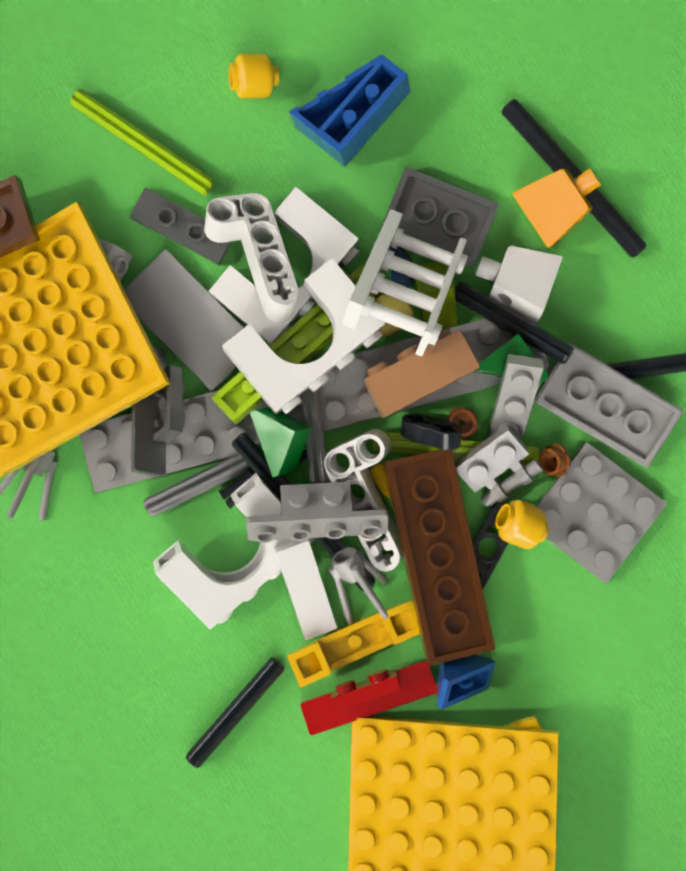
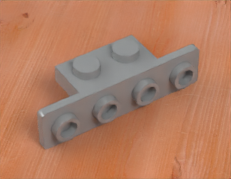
[246,482,388,543]

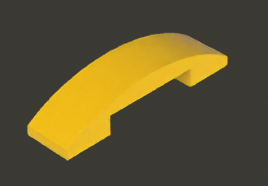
[287,600,420,688]

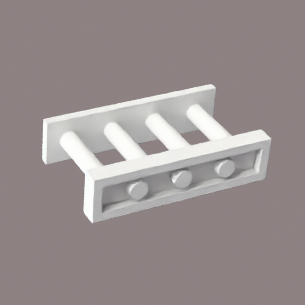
[342,209,468,356]

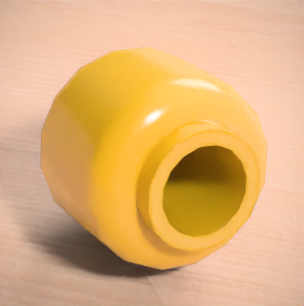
[228,53,279,99]
[495,500,549,549]

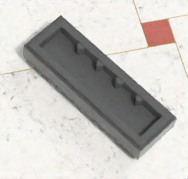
[130,188,233,266]

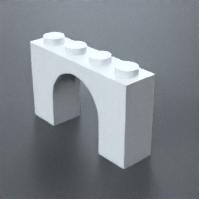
[208,187,360,344]
[222,258,386,414]
[153,473,314,630]

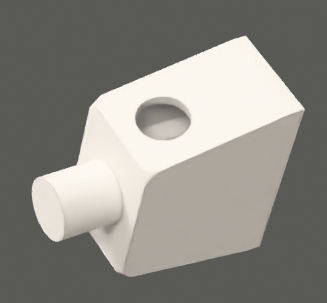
[475,246,563,325]

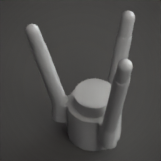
[0,451,58,521]
[329,547,389,624]

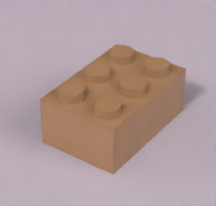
[363,328,480,419]

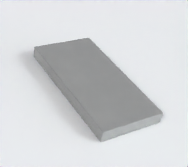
[124,249,244,392]
[534,342,684,469]

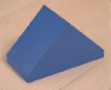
[437,655,496,710]

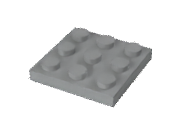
[536,442,668,584]

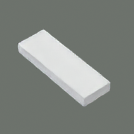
[274,539,337,640]

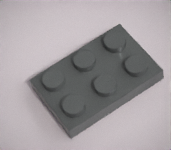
[380,166,499,268]

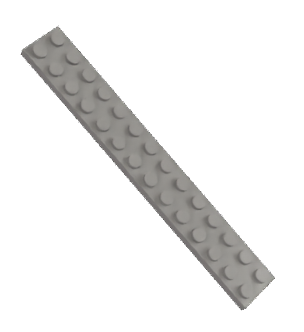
[80,318,550,493]

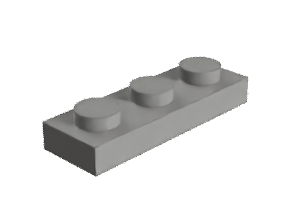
[488,354,544,441]

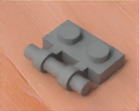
[454,425,543,508]

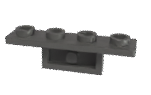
[131,346,185,477]

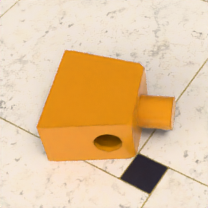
[512,168,602,248]

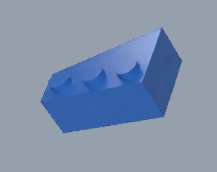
[289,54,411,167]

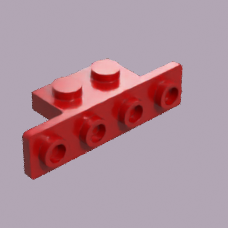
[300,660,437,735]

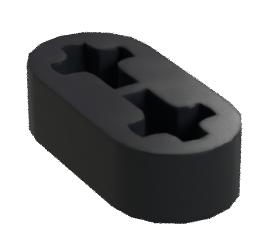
[400,413,462,450]

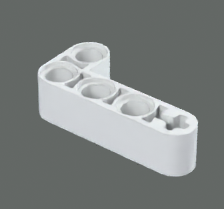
[204,193,299,323]
[324,429,403,572]

